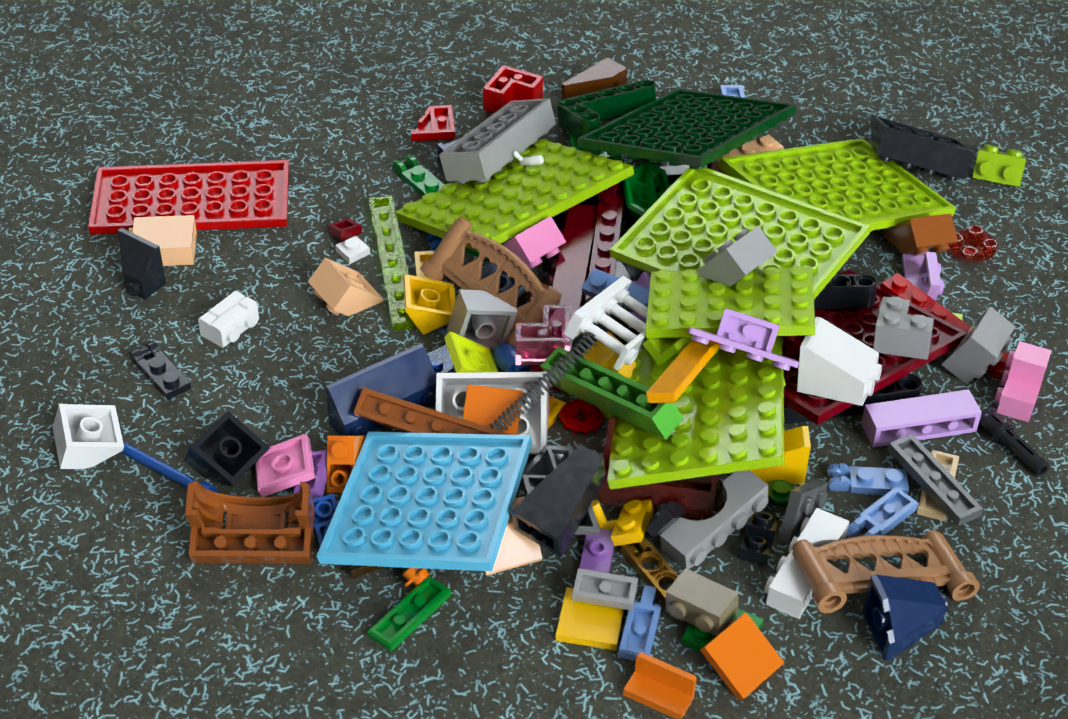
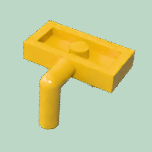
[591,499,655,546]

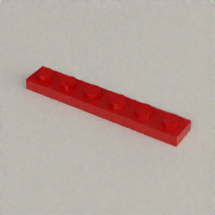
[880,273,1011,380]

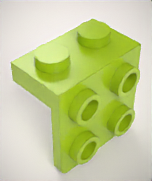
[972,144,1026,187]

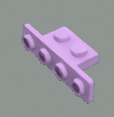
[902,252,944,301]
[688,308,799,371]

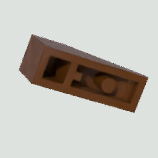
[561,58,627,100]

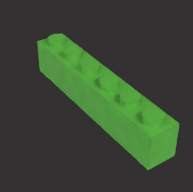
[541,346,684,440]

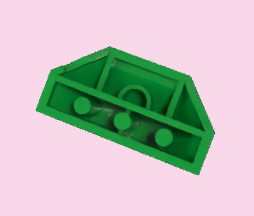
[622,161,669,222]

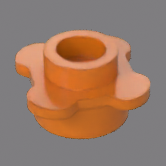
[402,568,429,587]

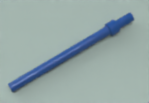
[121,441,222,494]

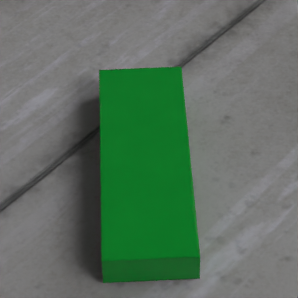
[367,575,451,652]

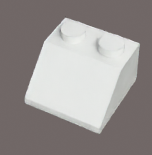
[53,404,124,469]

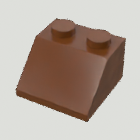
[883,213,958,256]

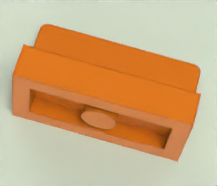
[623,652,697,719]

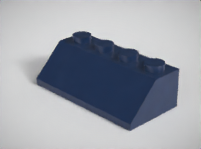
[326,343,437,436]

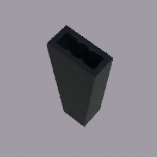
[511,445,606,557]

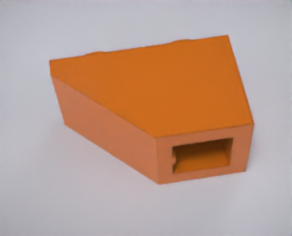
[327,435,365,493]

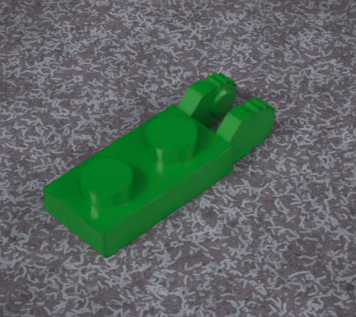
[393,155,445,196]

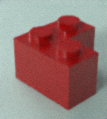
[483,65,543,113]

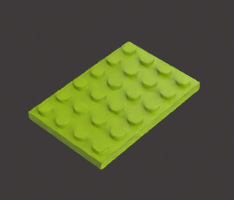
[645,267,815,338]

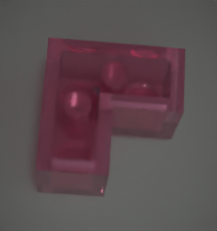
[515,305,571,365]

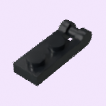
[129,341,191,400]

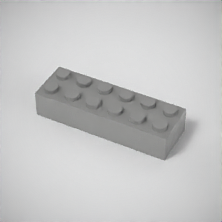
[439,98,556,183]

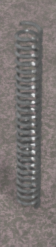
[490,332,596,432]

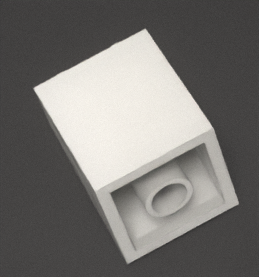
[797,317,882,406]

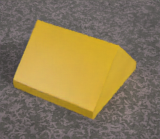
[403,274,456,335]

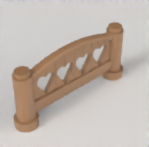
[420,216,563,354]
[792,530,980,613]

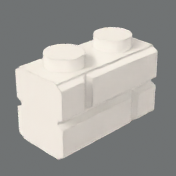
[198,291,259,348]

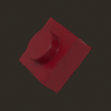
[327,218,362,241]

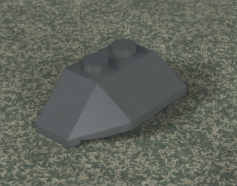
[521,445,600,535]

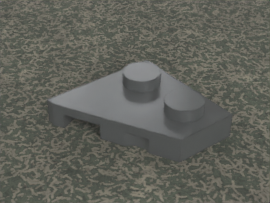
[778,478,828,545]

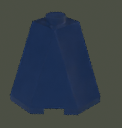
[862,575,948,661]

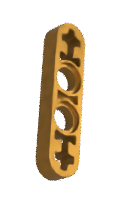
[620,536,684,621]

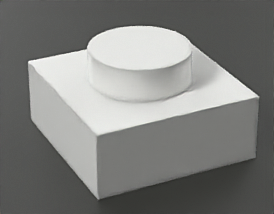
[335,236,370,264]

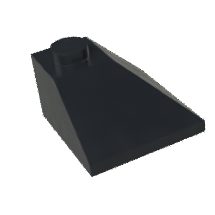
[118,227,166,300]

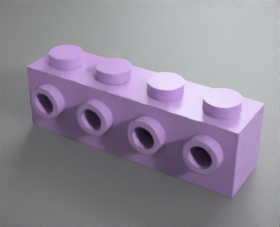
[861,389,982,447]

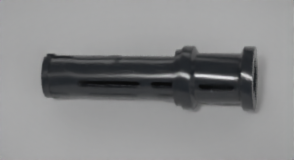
[978,407,1050,477]

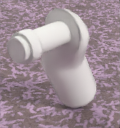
[512,151,544,166]

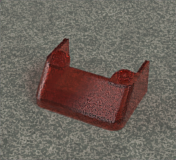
[599,415,718,520]

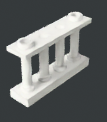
[564,276,648,371]

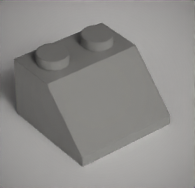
[447,289,517,352]

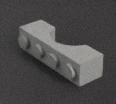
[660,470,768,569]

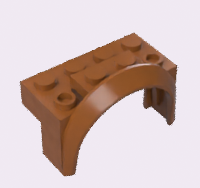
[185,481,315,564]

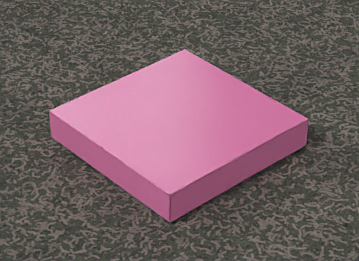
[255,434,315,497]

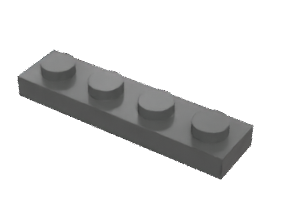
[888,434,983,526]

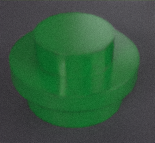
[768,480,795,505]

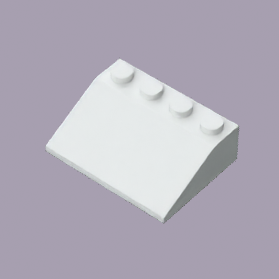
[436,372,549,455]

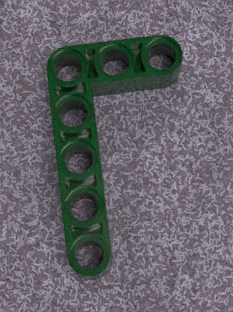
[557,80,656,138]

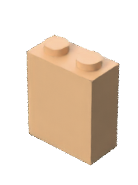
[129,215,197,266]

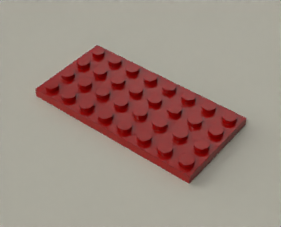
[88,160,289,235]

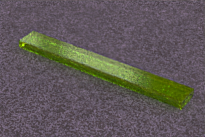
[369,196,418,331]

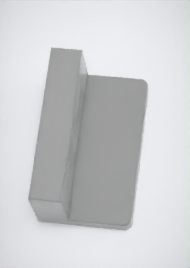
[572,568,638,611]

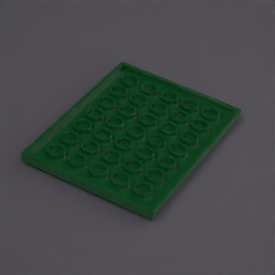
[577,88,796,169]

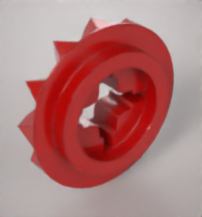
[560,400,603,435]

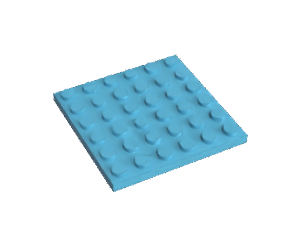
[317,432,532,572]

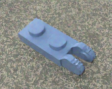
[827,463,909,495]
[846,487,919,538]

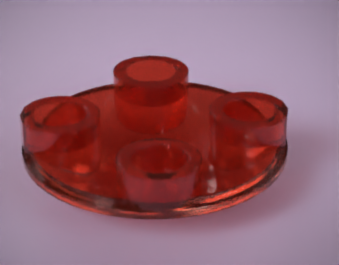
[949,225,998,262]

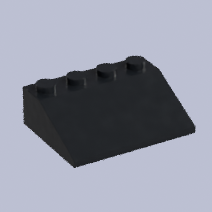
[871,115,975,181]

